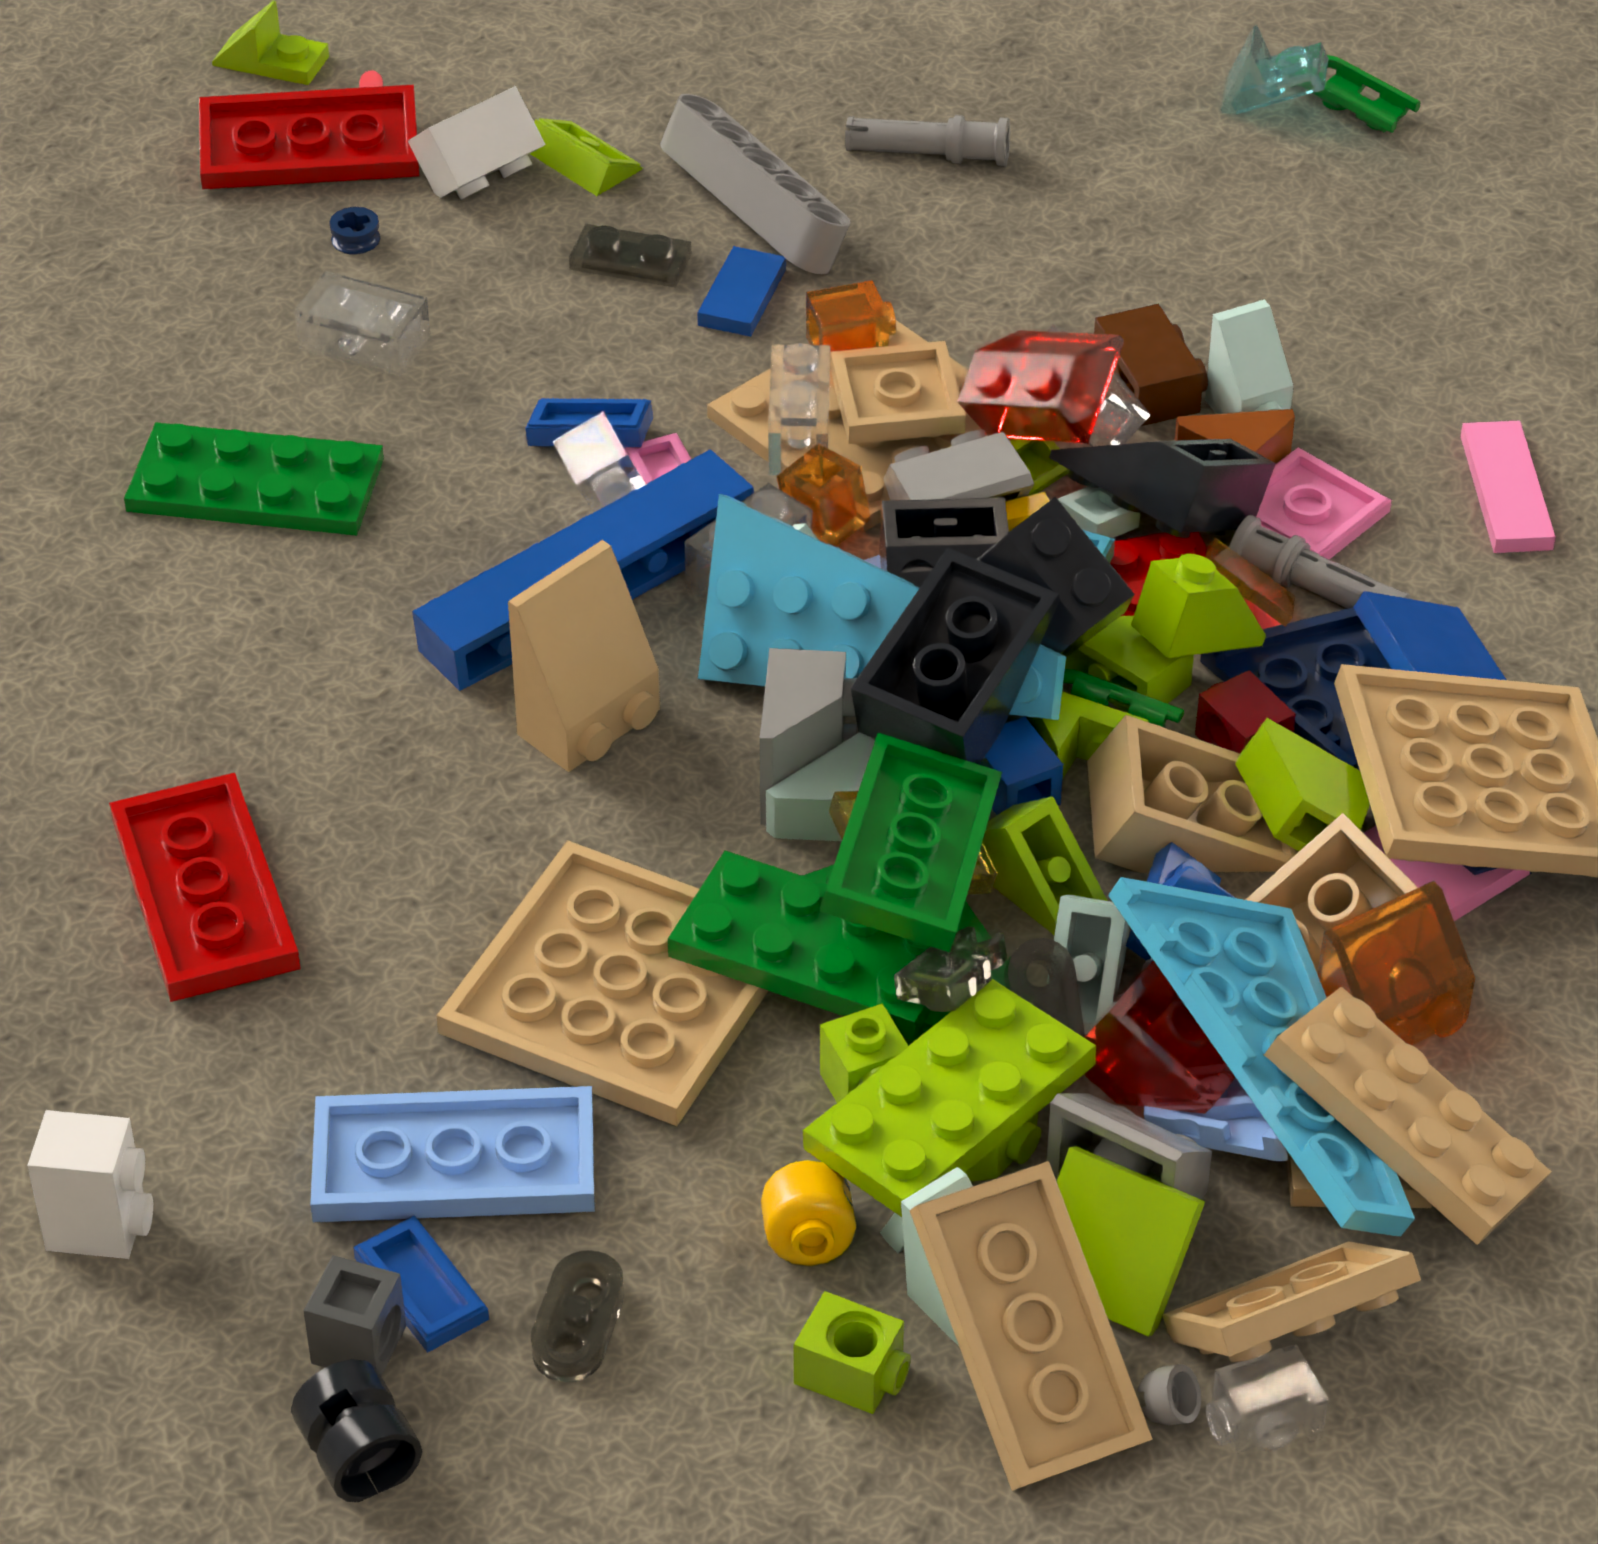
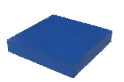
[1353,591,1507,680]

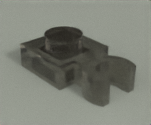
[894,927,1007,1012]

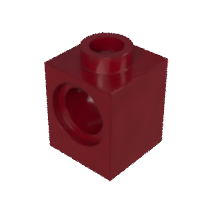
[1195,670,1296,754]

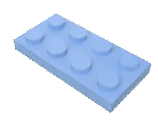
[310,1086,595,1222]

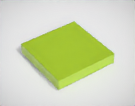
[1057,1146,1205,1337]

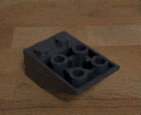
[1049,439,1276,538]
[879,498,1009,588]

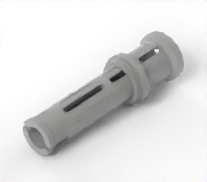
[845,115,1011,167]
[1227,515,1410,609]

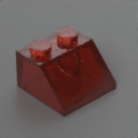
[957,330,1124,444]
[1083,959,1236,1114]

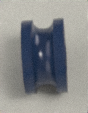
[329,207,381,255]

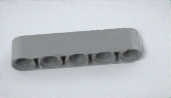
[660,94,851,275]

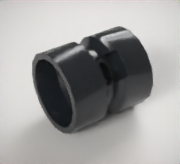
[291,1359,423,1502]

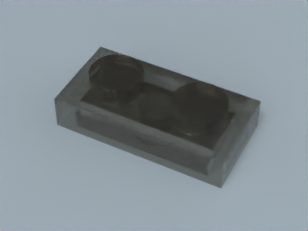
[569,224,691,288]

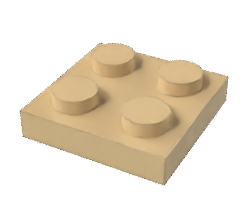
[831,341,966,444]

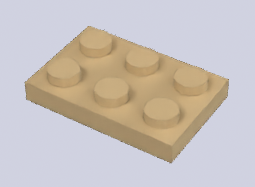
[1162,1241,1421,1362]

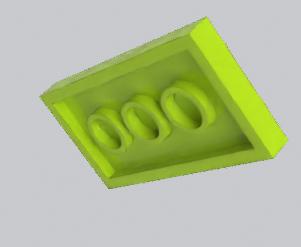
[803,979,1096,1217]

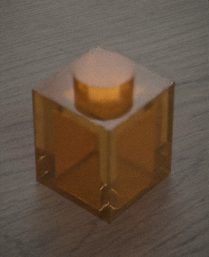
[806,280,896,372]
[777,443,871,547]

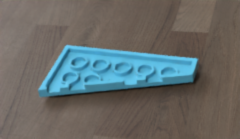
[698,494,1066,720]
[1108,877,1415,1237]

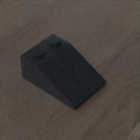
[977,497,1135,657]
[850,548,1060,764]

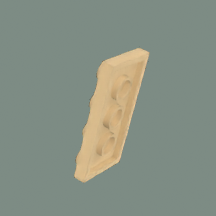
[1264,987,1552,1245]
[909,1161,1153,1491]

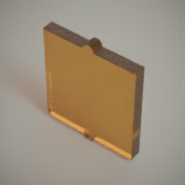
[1205,537,1295,627]

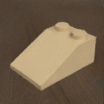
[508,540,660,772]
[1087,715,1299,873]
[1245,813,1447,997]

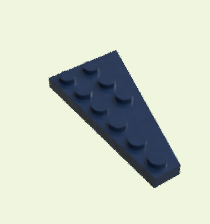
[1200,607,1532,875]

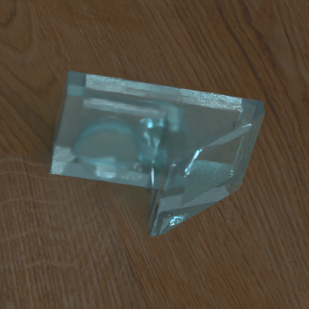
[1221,25,1329,114]

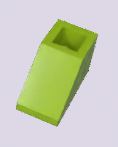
[1235,718,1370,851]

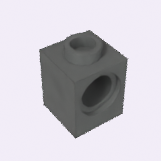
[303,1255,406,1376]

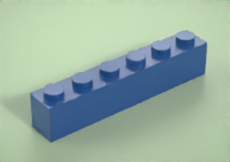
[412,449,755,691]

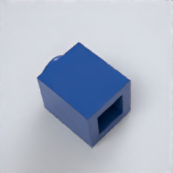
[979,717,1063,815]

